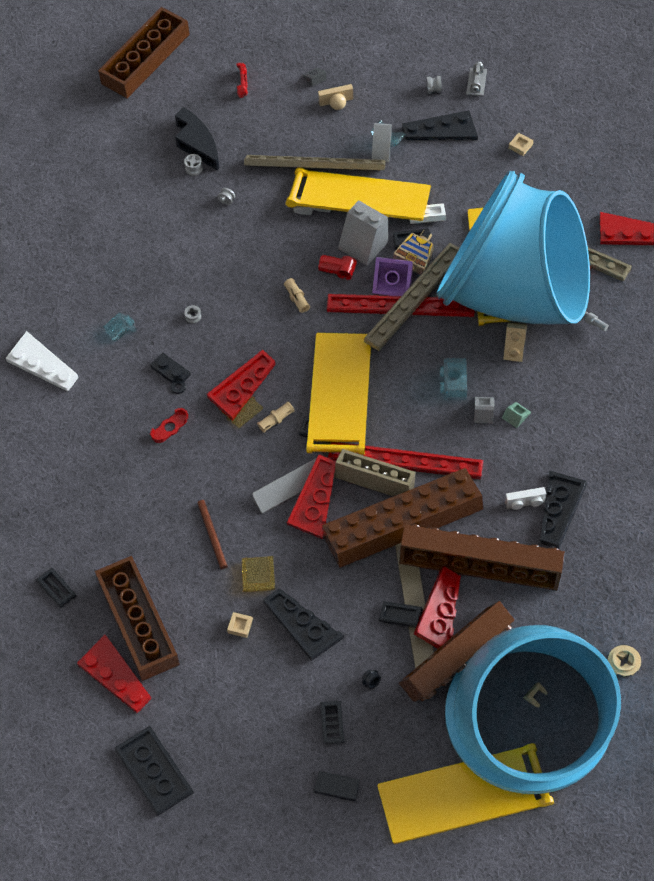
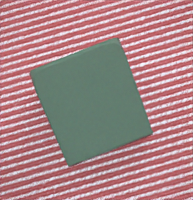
[502,402,531,428]

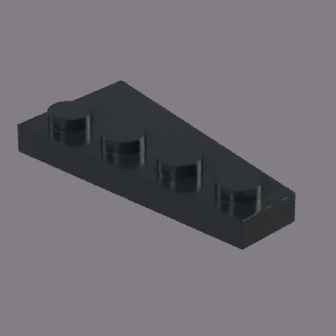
[402,110,478,140]
[540,471,587,549]
[263,588,344,661]

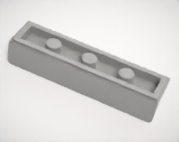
[252,458,317,514]

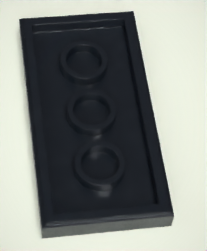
[115,726,194,816]

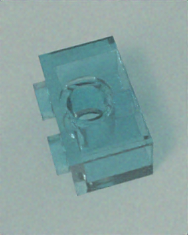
[440,358,467,400]

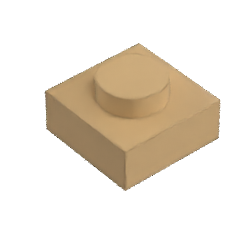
[509,133,533,156]
[227,612,253,638]

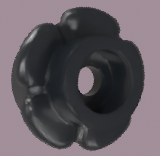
[362,669,381,689]

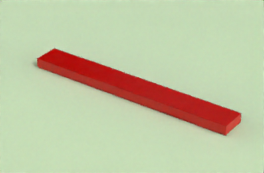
[327,294,474,317]
[328,442,483,479]

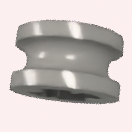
[217,188,235,205]
[184,305,201,323]

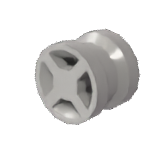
[426,76,442,94]
[184,154,203,176]

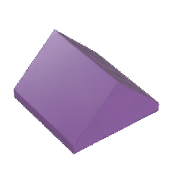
[372,257,413,296]

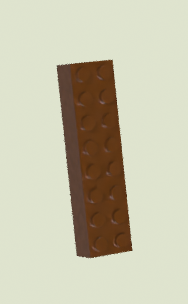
[322,468,483,568]
[399,524,565,591]

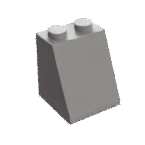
[338,200,388,266]

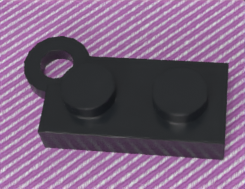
[150,353,191,394]

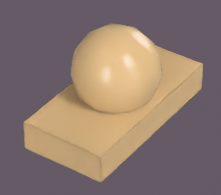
[318,84,353,110]

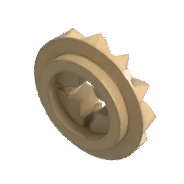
[608,645,641,677]

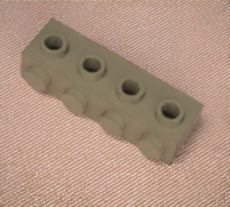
[335,449,416,496]

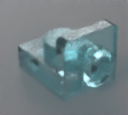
[103,312,137,342]

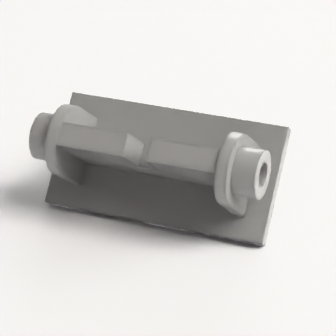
[466,61,487,96]

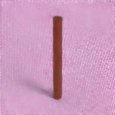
[197,500,228,570]

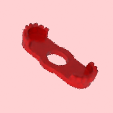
[236,63,248,98]
[150,408,188,443]

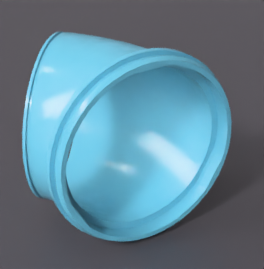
[436,171,590,325]
[445,625,621,794]

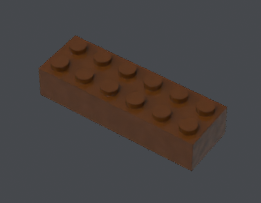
[98,7,190,99]
[95,556,180,681]
[399,601,515,702]

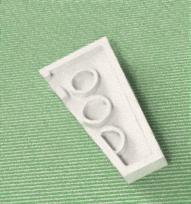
[6,331,78,391]

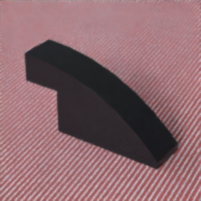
[175,107,220,171]

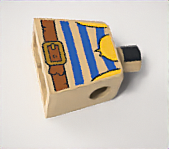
[393,230,434,275]

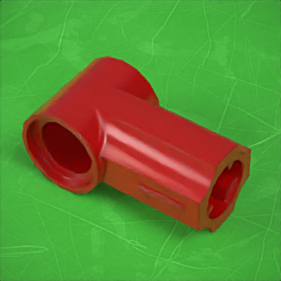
[318,255,357,280]

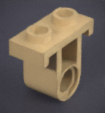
[503,322,527,362]

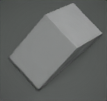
[474,397,494,424]

